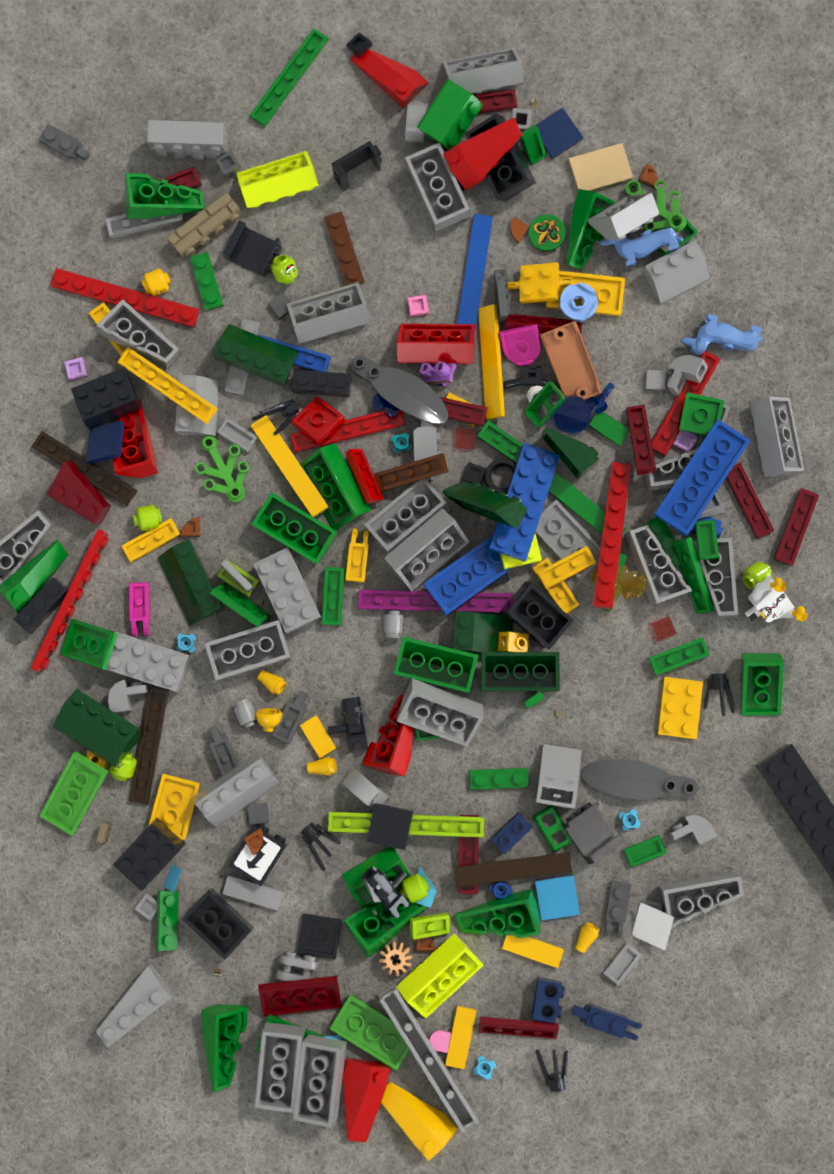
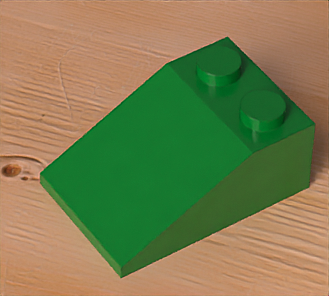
[740,653,784,716]

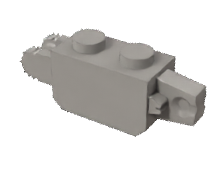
[413,420,441,481]

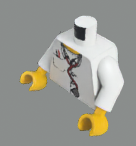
[745,575,807,622]

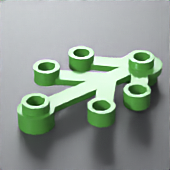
[626,180,687,233]
[195,436,250,503]

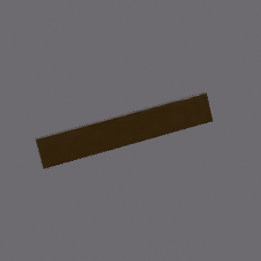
[31,431,137,507]
[129,686,169,804]
[454,852,572,887]

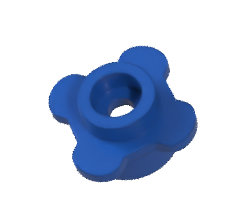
[489,881,512,899]

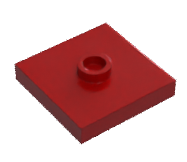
[291,396,345,445]

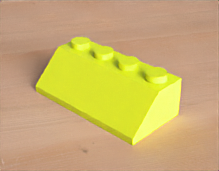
[236,151,319,208]
[396,933,484,1018]

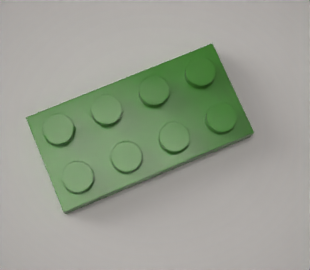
[40,751,109,836]
[330,994,410,1071]

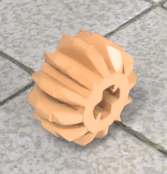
[379,941,412,976]

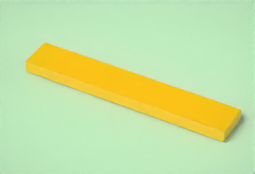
[478,304,505,420]
[117,347,218,425]
[251,415,329,518]

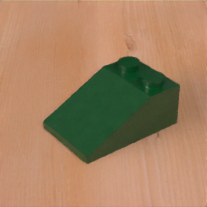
[541,427,599,479]
[453,611,513,653]

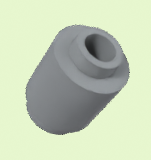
[383,611,403,638]
[234,698,257,729]

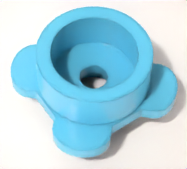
[176,633,196,653]
[619,809,640,831]
[473,1056,496,1079]

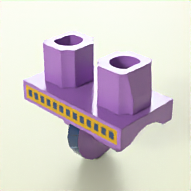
[420,361,457,387]

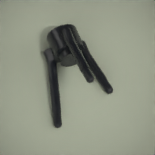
[252,399,299,435]
[704,673,735,716]
[301,822,341,871]
[536,1050,568,1092]

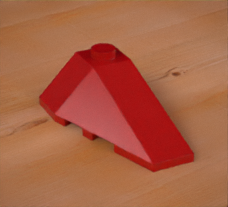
[350,49,429,109]
[443,118,522,190]
[113,399,158,478]
[363,695,414,777]
[342,1058,390,1142]

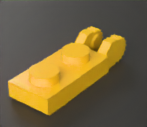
[346,528,369,583]

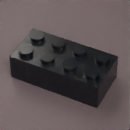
[465,113,536,202]

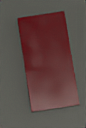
[258,976,342,1017]

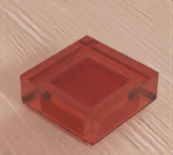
[456,429,475,449]
[651,616,676,641]

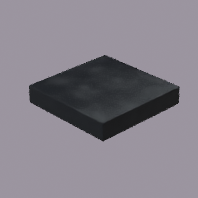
[367,803,414,850]
[297,913,342,959]

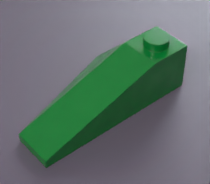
[124,173,205,219]
[567,189,616,270]
[0,540,68,614]
[455,889,541,938]
[344,898,428,958]
[201,1004,247,1092]

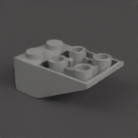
[534,744,582,809]

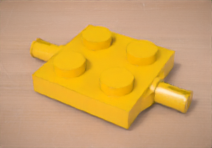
[508,262,572,304]

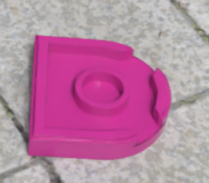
[499,324,541,366]

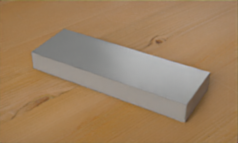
[222,875,284,911]

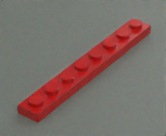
[50,268,200,328]
[593,462,631,610]
[31,529,109,672]

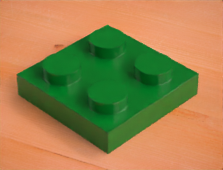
[678,392,724,436]

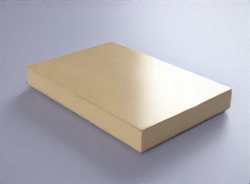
[568,143,633,191]

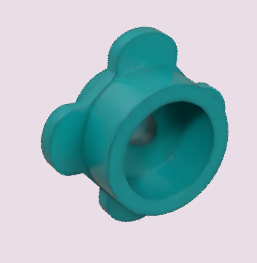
[391,433,412,453]

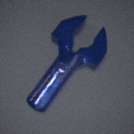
[588,383,615,414]

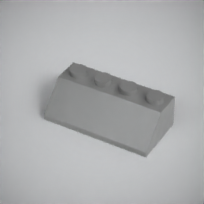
[443,47,524,94]
[287,282,371,344]
[750,396,804,477]
[364,479,451,554]
[397,678,484,747]
[194,752,280,827]

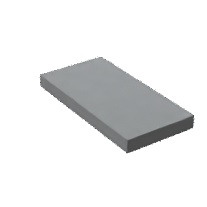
[535,500,601,581]

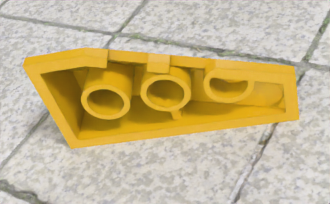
[381,1082,458,1161]

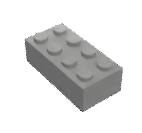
[147,120,229,160]
[405,143,470,232]
[384,508,470,592]
[253,547,322,635]
[205,620,292,681]
[107,631,192,693]
[255,1022,305,1113]
[293,1035,347,1128]

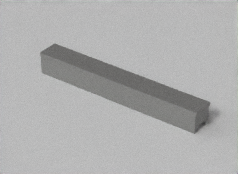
[378,984,479,1133]

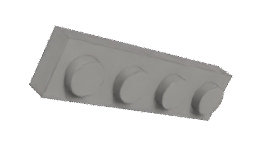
[106,214,184,239]
[225,319,261,396]

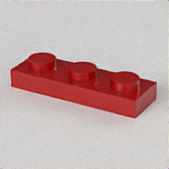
[345,449,384,503]

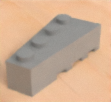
[96,299,180,370]
[645,449,698,491]
[0,510,54,584]
[624,525,692,606]
[693,537,738,618]
[659,871,744,928]

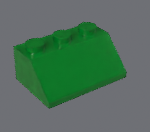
[417,79,483,151]
[342,847,411,908]

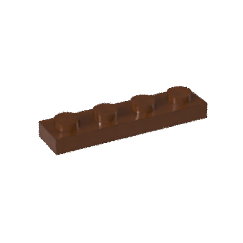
[324,211,365,286]
[374,453,448,492]

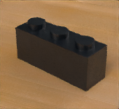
[292,370,352,397]
[13,577,69,634]

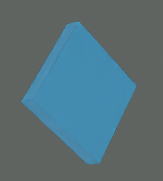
[535,875,580,921]

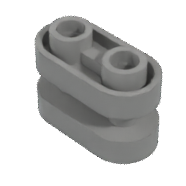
[275,951,319,981]

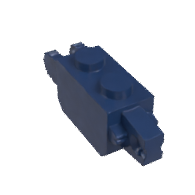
[571,1003,642,1041]

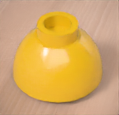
[255,708,282,732]

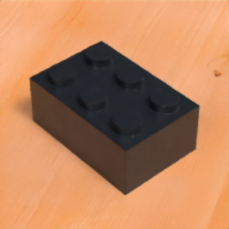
[71,367,142,430]
[501,581,574,650]
[113,818,186,891]
[182,888,254,960]

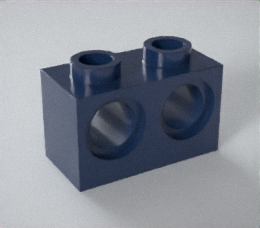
[490,812,533,855]
[531,977,565,1023]

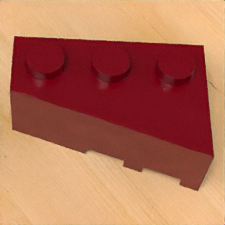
[47,461,111,524]

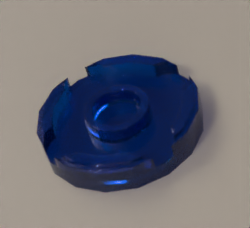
[553,395,591,433]

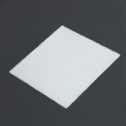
[632,902,674,950]

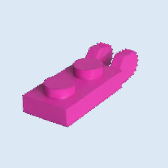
[129,582,150,637]

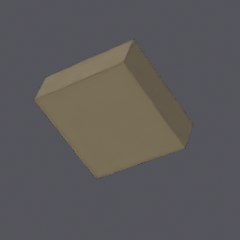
[96,821,112,843]

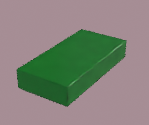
[520,124,547,165]
[588,409,630,447]
[695,519,719,561]
[522,691,544,709]
[623,835,667,868]

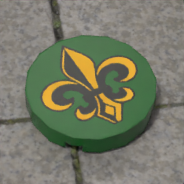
[529,214,566,252]

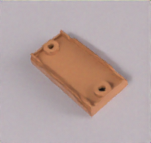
[540,321,602,406]

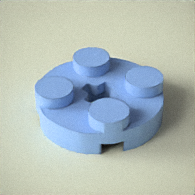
[560,283,598,322]

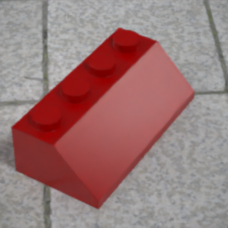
[397,324,476,365]

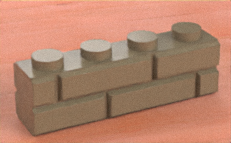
[167,192,242,259]

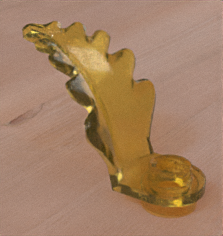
[591,566,648,600]

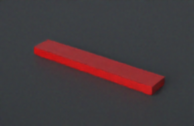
[652,351,721,457]
[290,407,405,453]

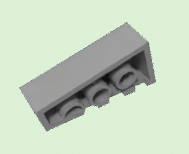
[96,964,174,1048]

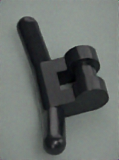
[503,365,559,389]

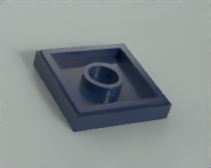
[536,107,583,159]
[86,421,125,465]

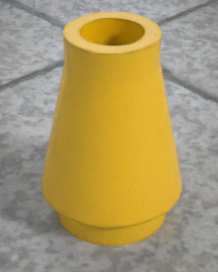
[257,670,287,695]
[307,756,337,776]
[575,922,600,953]

